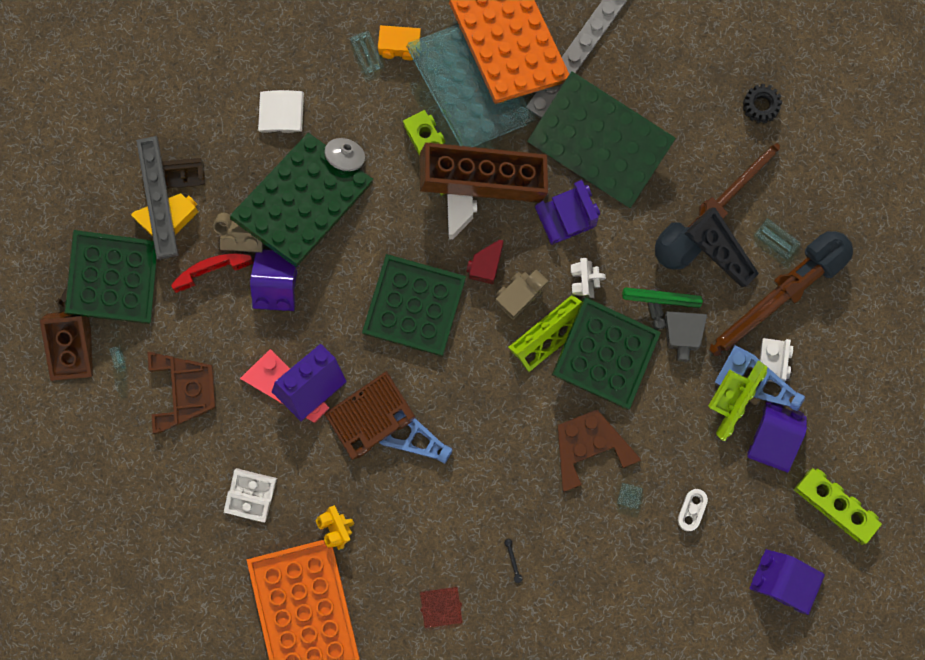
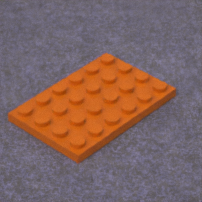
[449,0,569,104]
[247,540,360,660]

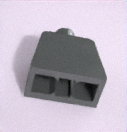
[664,312,707,362]

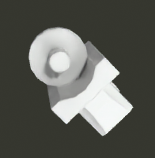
[571,258,606,299]

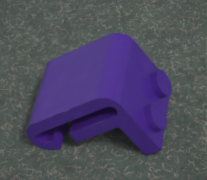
[535,180,600,245]
[250,249,299,311]
[747,401,807,473]
[749,549,825,615]

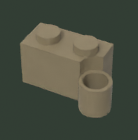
[213,213,265,252]
[495,270,549,320]

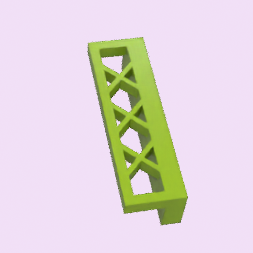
[508,295,582,372]

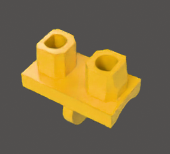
[316,505,354,550]

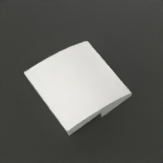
[258,90,304,133]
[224,468,277,523]

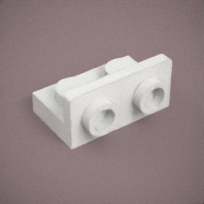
[760,338,793,383]

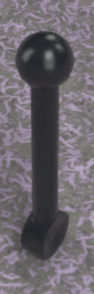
[504,539,522,583]

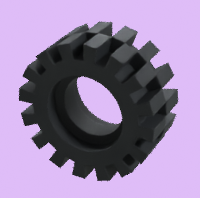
[743,84,782,124]

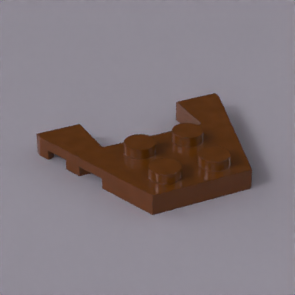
[147,352,216,434]
[558,409,641,492]

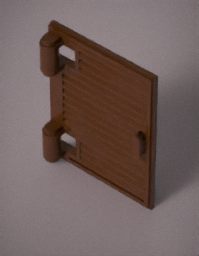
[324,371,415,460]

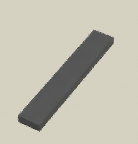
[136,136,179,260]

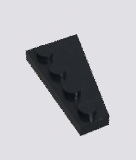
[684,207,759,287]

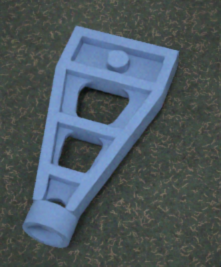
[715,345,805,411]
[379,410,453,464]

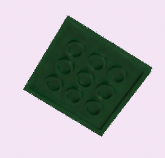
[64,230,157,324]
[362,254,466,357]
[552,297,661,410]

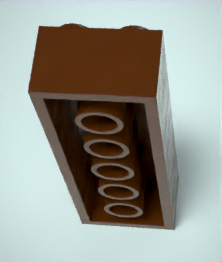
[420,142,548,203]

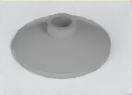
[324,138,365,171]

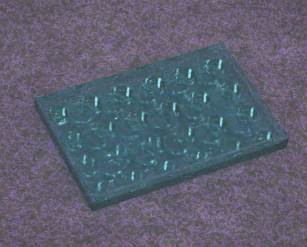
[406,24,535,147]

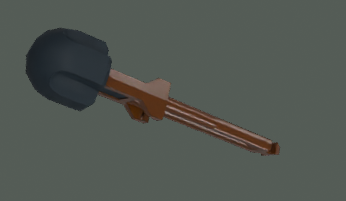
[655,143,780,270]
[709,231,853,356]

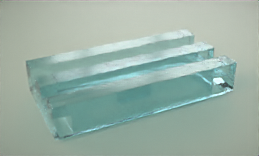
[350,30,384,75]
[754,218,800,260]

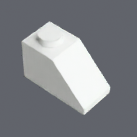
[447,194,477,239]

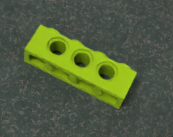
[403,110,446,196]
[793,468,882,545]

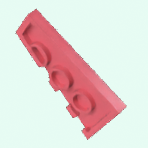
[240,349,330,423]

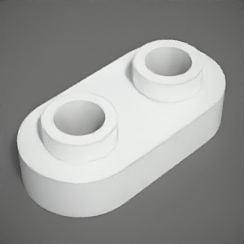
[678,489,708,531]

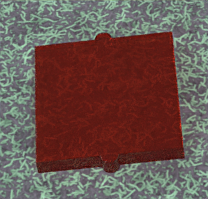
[420,587,462,628]

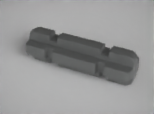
[648,289,666,330]

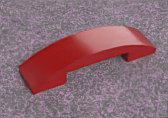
[171,254,254,293]

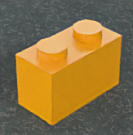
[378,25,421,61]

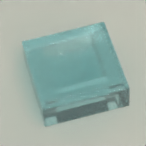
[109,346,127,372]
[617,483,643,509]

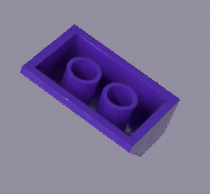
[272,344,347,421]

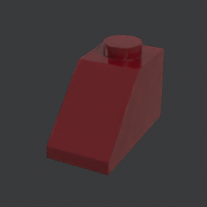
[466,240,503,284]

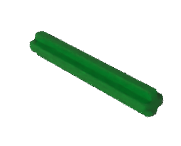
[622,287,703,308]

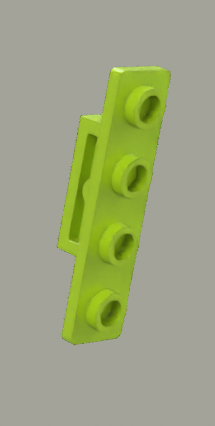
[708,360,768,441]

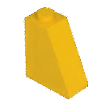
[131,193,199,236]

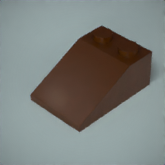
[40,312,93,381]

